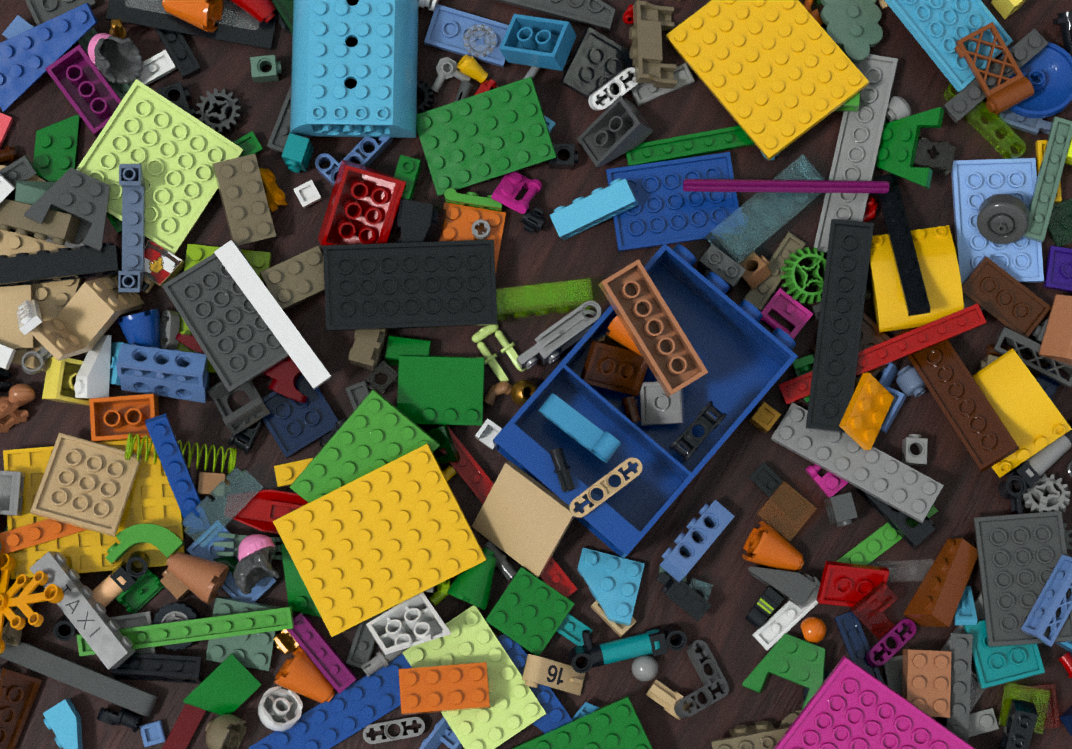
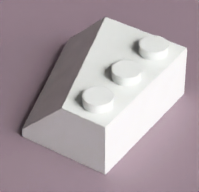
[366,592,451,655]

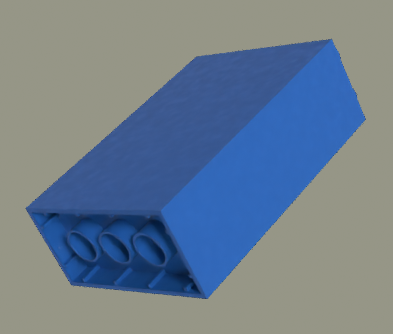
[493,243,798,559]

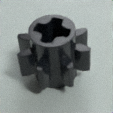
[521,207,547,234]

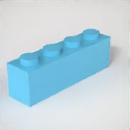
[550,178,639,241]

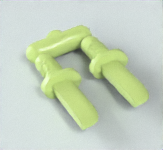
[472,324,527,381]

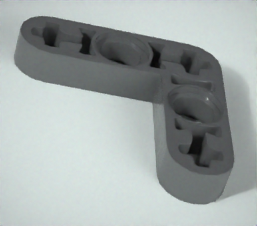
[674,640,729,718]

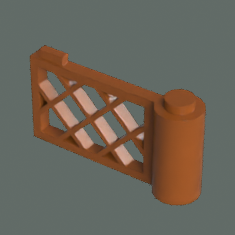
[954,22,1034,115]

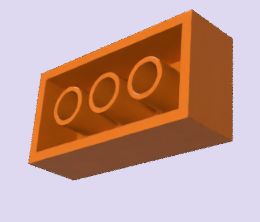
[399,662,490,715]

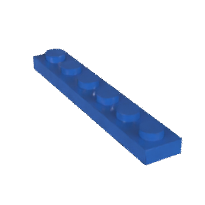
[145,413,210,534]

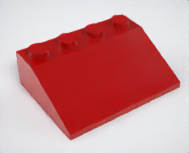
[318,160,406,245]

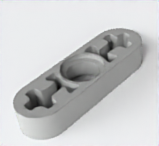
[363,716,425,744]

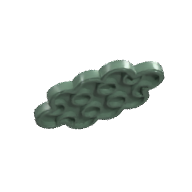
[820,0,883,63]

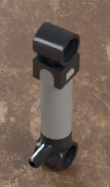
[998,418,1072,500]

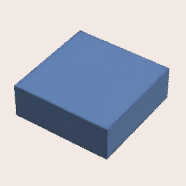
[139,720,166,747]

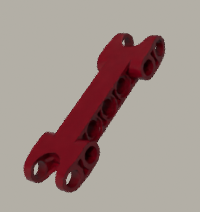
[175,333,308,404]

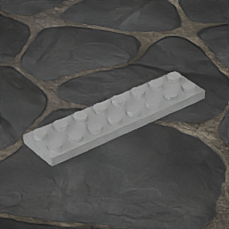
[771,403,944,523]

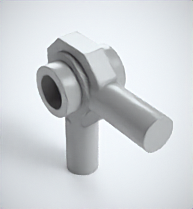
[431,57,471,93]

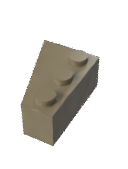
[348,329,389,372]

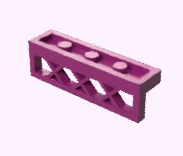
[286,613,358,694]

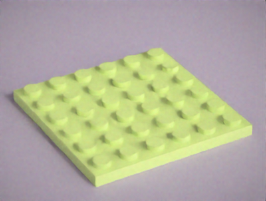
[76,79,244,255]

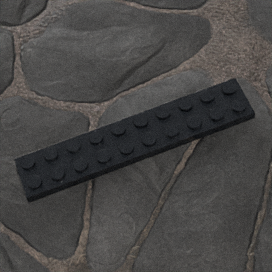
[806,219,874,433]

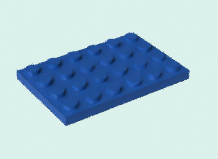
[606,152,743,252]

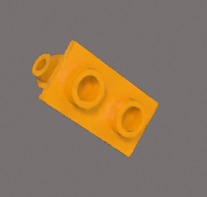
[259,168,288,212]

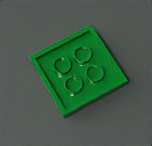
[485,567,575,656]

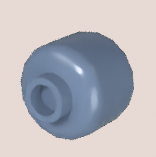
[896,365,926,398]

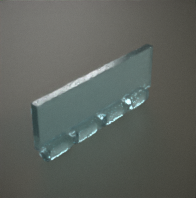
[181,467,263,548]

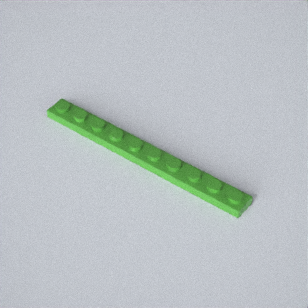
[76,606,294,656]

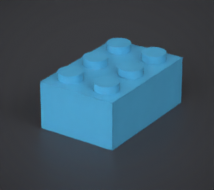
[499,14,577,71]

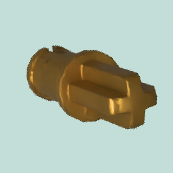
[109,18,126,38]

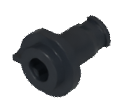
[1053,11,1072,54]

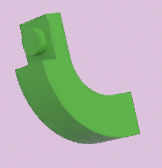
[105,524,185,564]

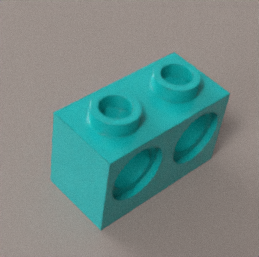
[281,133,314,173]

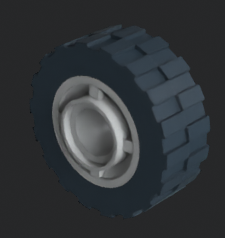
[152,602,201,650]

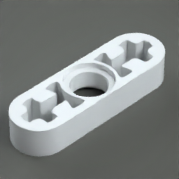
[588,67,638,111]

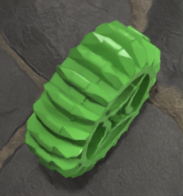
[780,247,827,304]

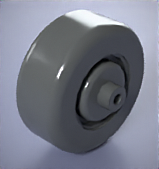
[977,194,1029,244]

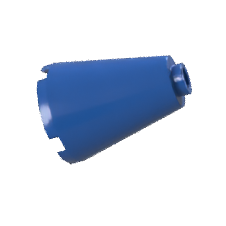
[117,308,160,348]

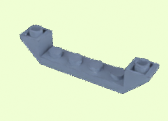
[118,164,145,292]

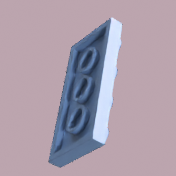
[424,4,509,68]
[186,520,277,602]

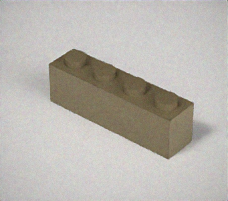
[0,199,81,245]

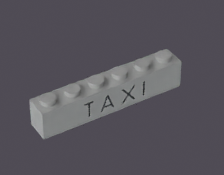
[29,551,135,670]

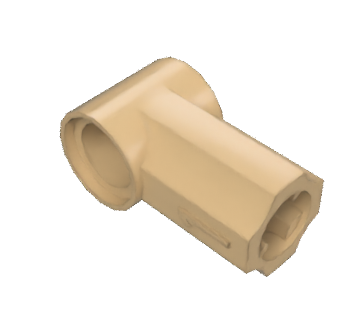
[645,680,692,720]

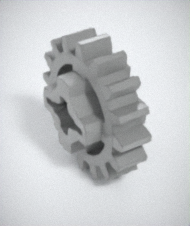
[1023,473,1070,513]

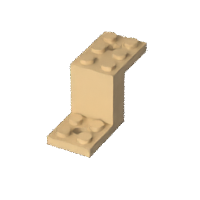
[30,275,145,361]

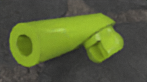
[429,579,450,606]

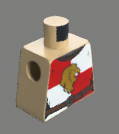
[141,240,185,294]

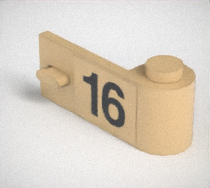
[522,654,585,696]

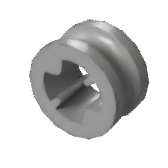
[471,219,491,240]

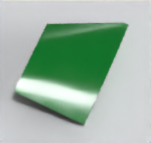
[183,654,262,716]

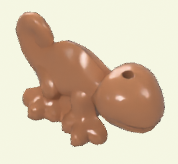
[0,384,35,433]

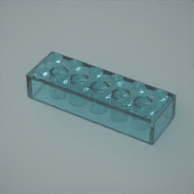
[705,154,825,264]

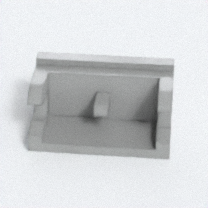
[0,471,25,516]

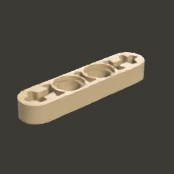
[569,458,642,518]

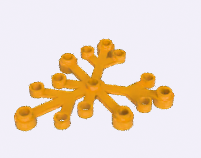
[0,553,64,654]

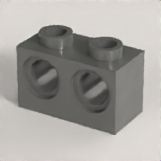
[824,492,858,528]

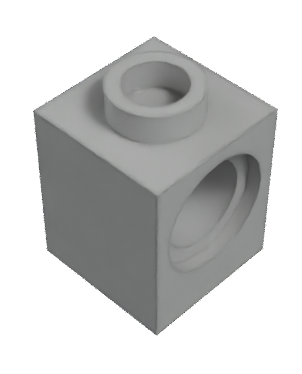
[902,434,928,466]

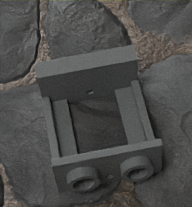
[696,244,746,295]
[207,380,270,435]

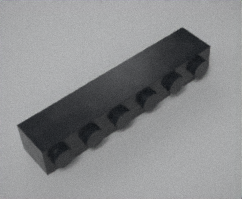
[0,243,122,287]

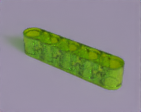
[944,83,1026,159]

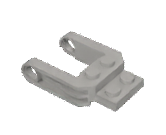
[517,301,601,370]

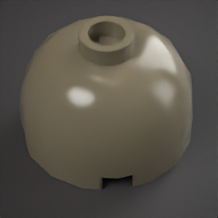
[205,714,247,749]

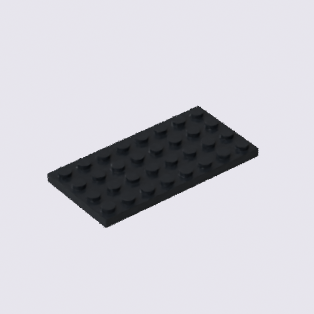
[323,240,498,331]

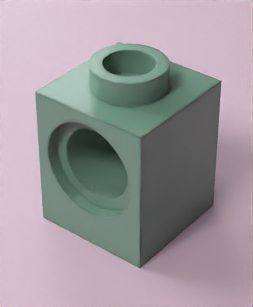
[250,55,282,83]

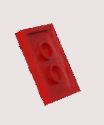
[816,561,890,610]

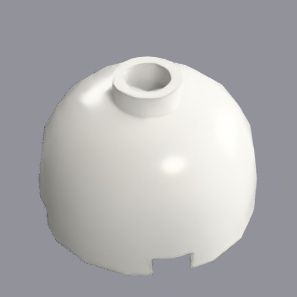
[258,686,303,731]

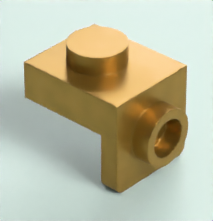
[273,630,300,655]

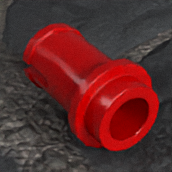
[1058,652,1072,678]

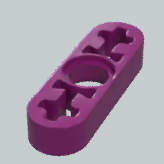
[866,619,916,668]

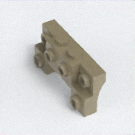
[629,0,677,89]

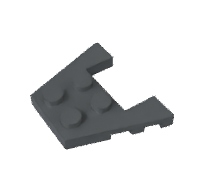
[24,168,111,252]

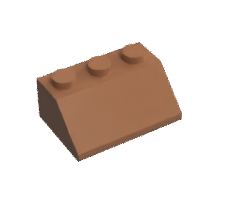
[1038,294,1072,365]

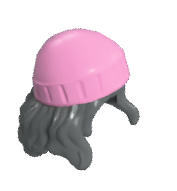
[88,33,144,85]
[233,534,279,595]

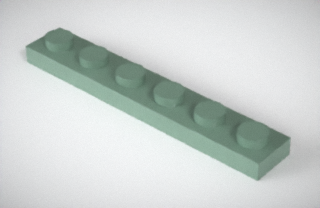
[1023,116,1072,243]

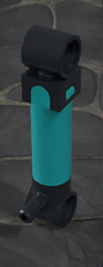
[568,624,687,673]

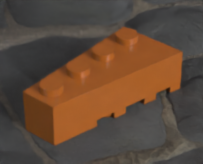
[903,538,978,627]

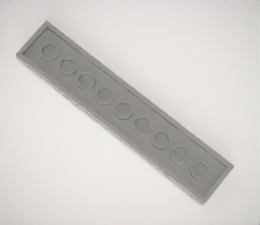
[814,54,898,254]

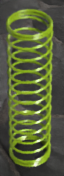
[125,433,237,475]

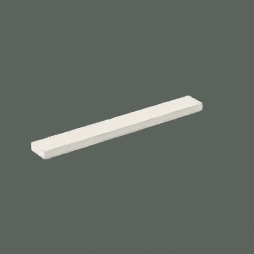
[214,240,331,389]

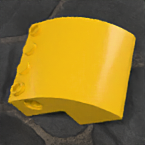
[869,225,964,332]
[972,348,1072,478]

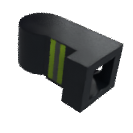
[744,587,784,629]

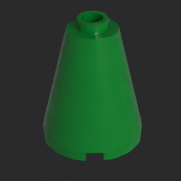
[447,548,497,610]

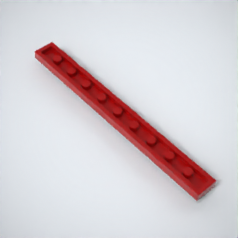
[779,303,987,405]
[439,425,577,597]

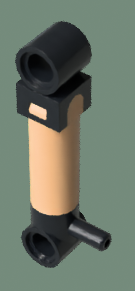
[53,551,150,641]

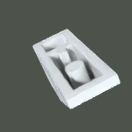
[74,335,111,399]

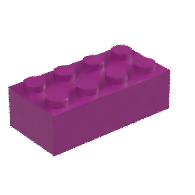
[45,45,121,138]

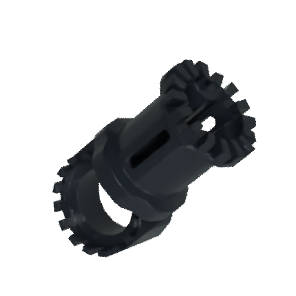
[96,707,144,733]

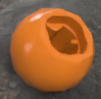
[800,616,827,644]

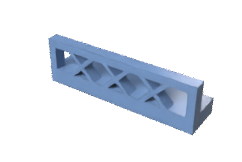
[1021,554,1072,647]

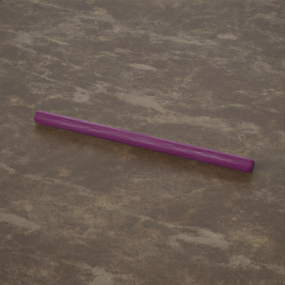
[683,179,890,193]

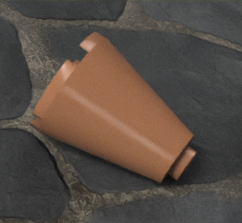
[166,552,229,604]

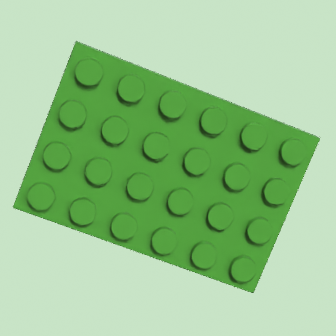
[290,389,440,503]

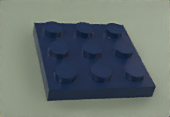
[262,374,339,458]

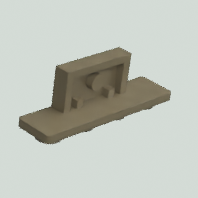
[711,721,790,749]

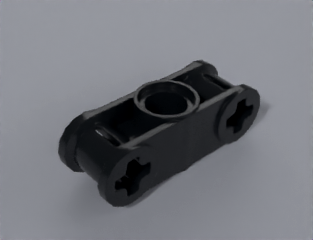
[669,400,727,463]

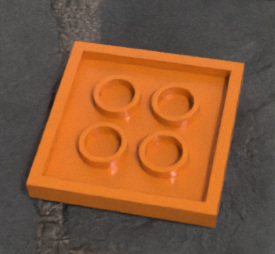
[438,202,506,275]

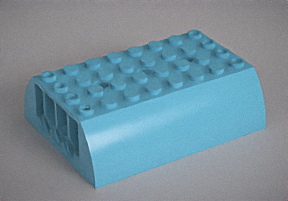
[290,0,419,138]

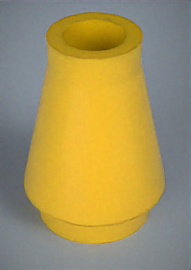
[457,54,488,83]

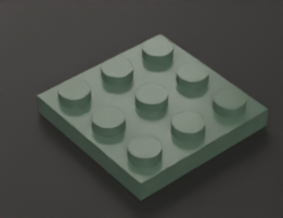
[206,596,280,671]

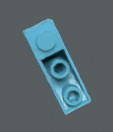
[43,698,83,749]

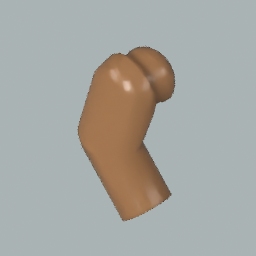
[484,381,512,406]

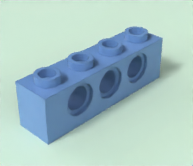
[116,344,208,388]
[120,371,210,403]
[659,500,735,582]

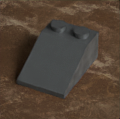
[577,95,653,168]

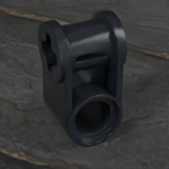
[228,419,264,455]

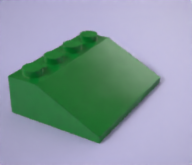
[397,355,484,426]

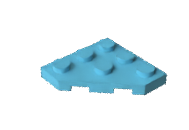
[577,547,645,626]

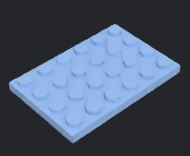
[951,158,1044,284]

